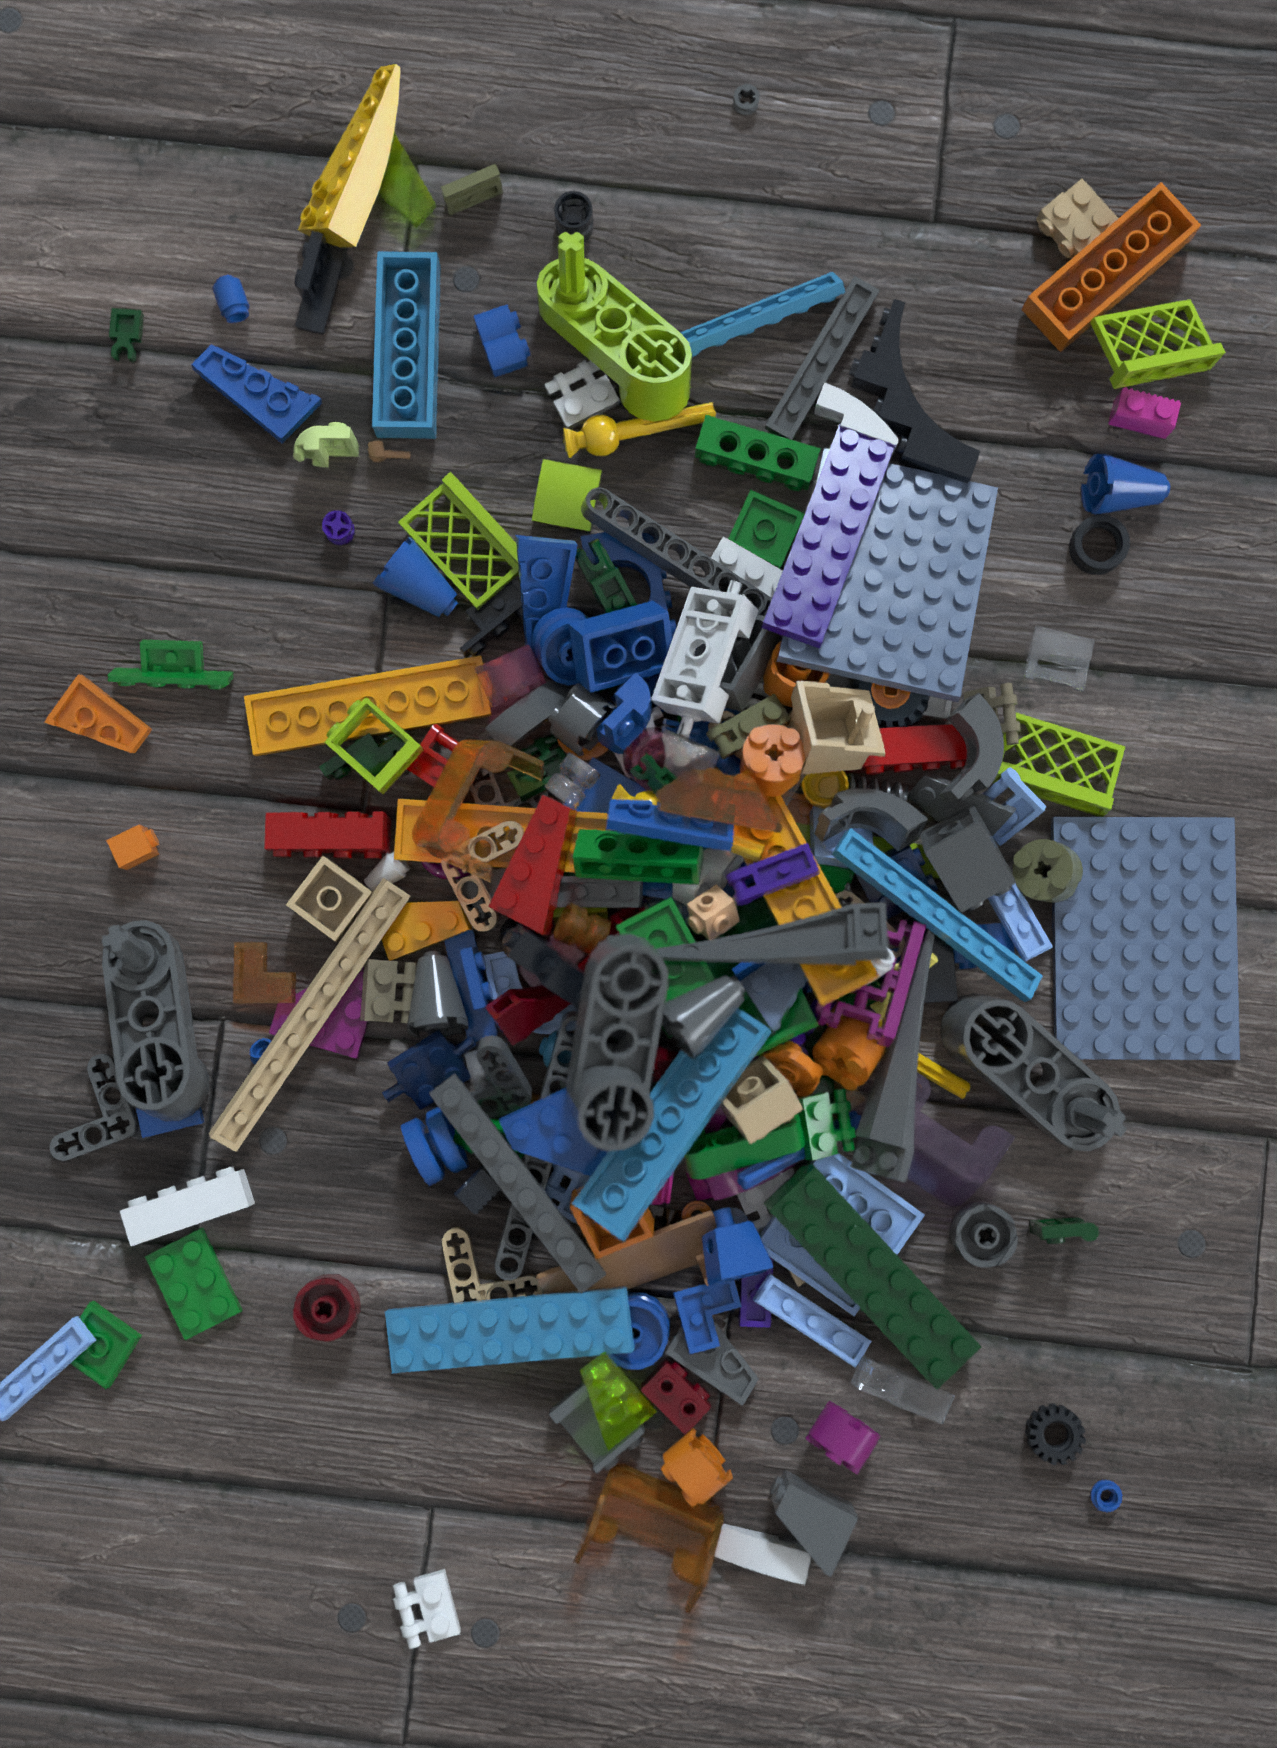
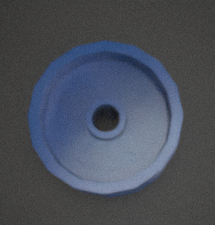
[531,607,589,685]
[401,1107,470,1186]
[606,1292,670,1370]

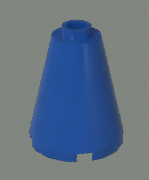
[1081,454,1170,515]
[373,537,458,617]

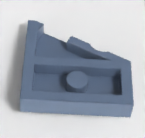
[740,963,807,1032]

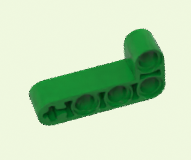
[683,1114,805,1180]

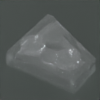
[662,729,720,806]

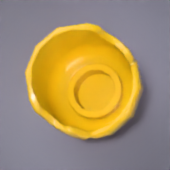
[801,771,849,809]

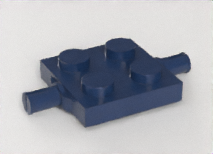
[382,1029,477,1110]

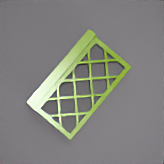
[1090,299,1226,389]
[398,472,519,610]
[992,712,1125,817]

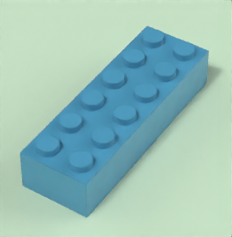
[372,251,441,439]

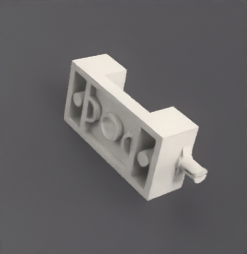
[651,580,759,738]

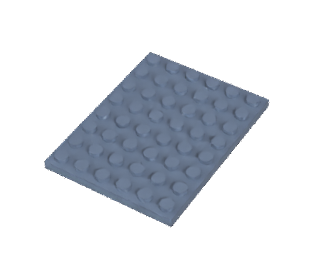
[777,449,998,702]
[1051,817,1240,1060]

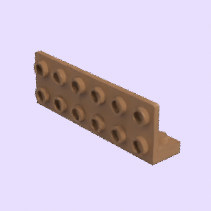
[537,1211,717,1294]

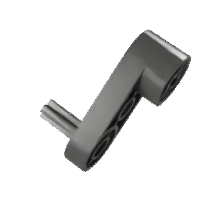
[102,920,210,1121]
[566,934,668,1151]
[940,993,1127,1151]

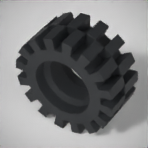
[1025,1403,1086,1465]

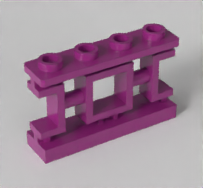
[814,903,926,1048]

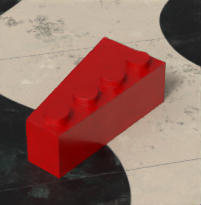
[844,724,967,775]
[488,795,578,935]
[264,811,391,859]

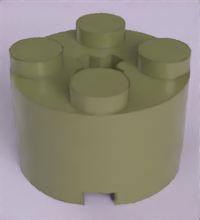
[1013,839,1083,903]

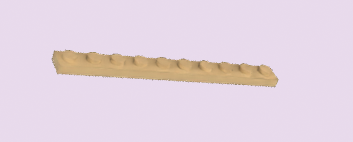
[208,878,411,1152]

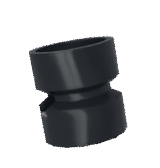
[554,191,594,242]

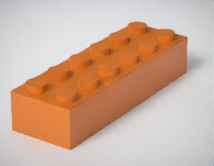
[1021,182,1201,353]

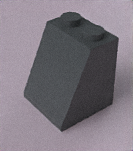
[920,804,1016,912]
[769,1469,858,1577]

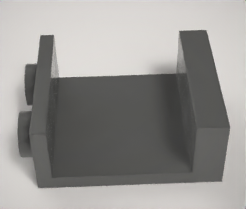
[549,1369,645,1473]

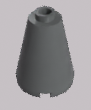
[407,951,469,1037]
[661,975,745,1059]

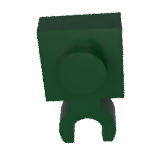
[109,308,144,363]

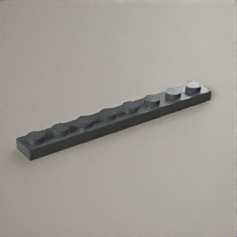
[429,1073,606,1294]

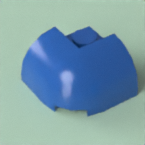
[596,672,652,754]

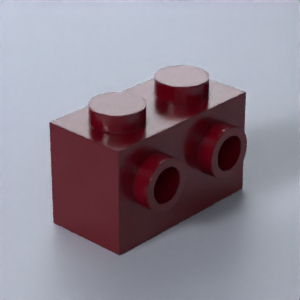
[640,1358,711,1435]

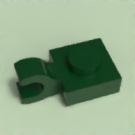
[630,754,687,802]

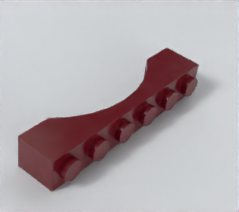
[485,906,646,1046]

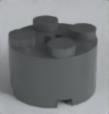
[548,683,617,756]
[949,1202,1018,1268]

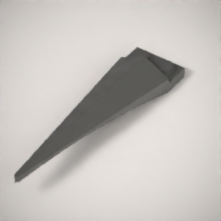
[638,903,889,965]
[850,929,935,1183]

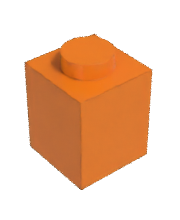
[106,824,159,870]

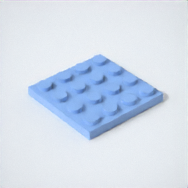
[759,1153,925,1316]

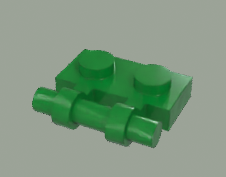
[798,1088,856,1161]

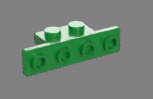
[107,639,234,689]

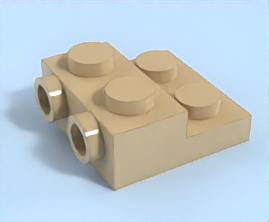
[1036,179,1119,259]

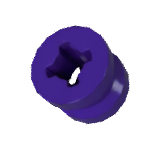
[322,510,355,545]

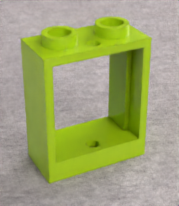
[325,697,424,795]

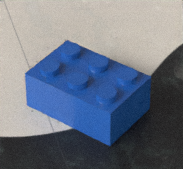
[569,601,672,693]

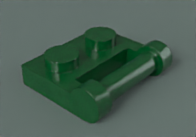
[1029,1217,1099,1244]

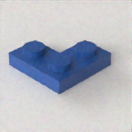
[673,1281,741,1354]

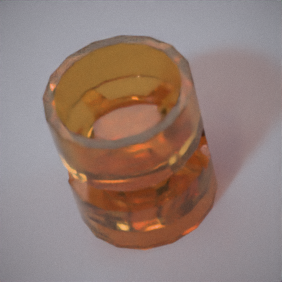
[553,902,610,955]

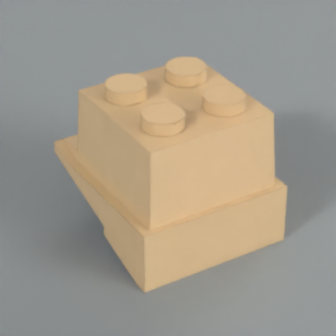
[789,681,886,774]

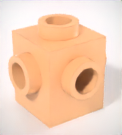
[686,885,740,940]

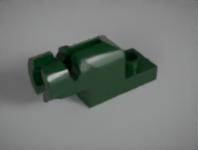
[575,539,637,613]
[319,728,406,783]

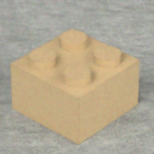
[286,856,373,942]
[720,1055,803,1144]

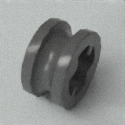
[733,84,760,115]

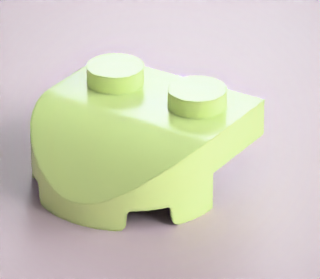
[293,422,359,467]

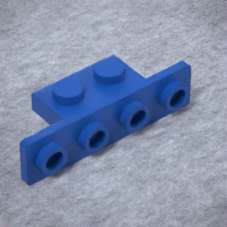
[444,926,498,1042]

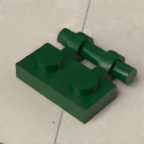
[499,734,575,802]

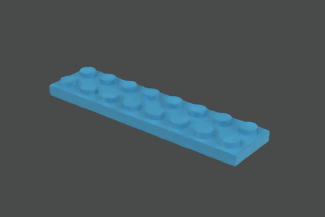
[572,1008,772,1242]
[385,1286,634,1373]

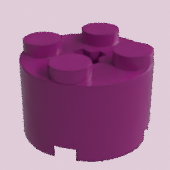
[805,1401,880,1474]

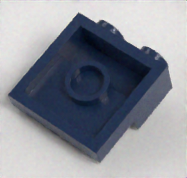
[855,845,939,919]

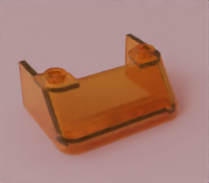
[412,739,544,883]
[573,1464,724,1613]

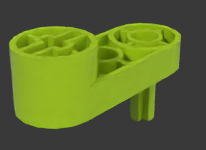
[537,232,692,421]

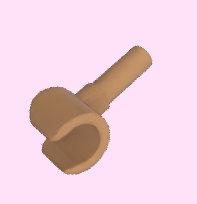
[368,441,410,463]

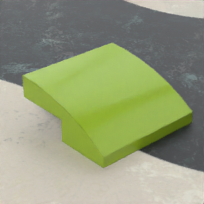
[532,459,602,531]

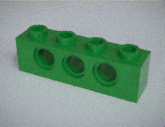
[695,415,821,491]
[573,829,704,885]

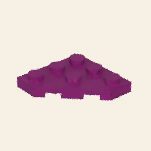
[269,965,369,1059]

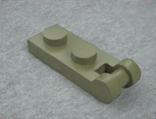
[706,694,791,759]

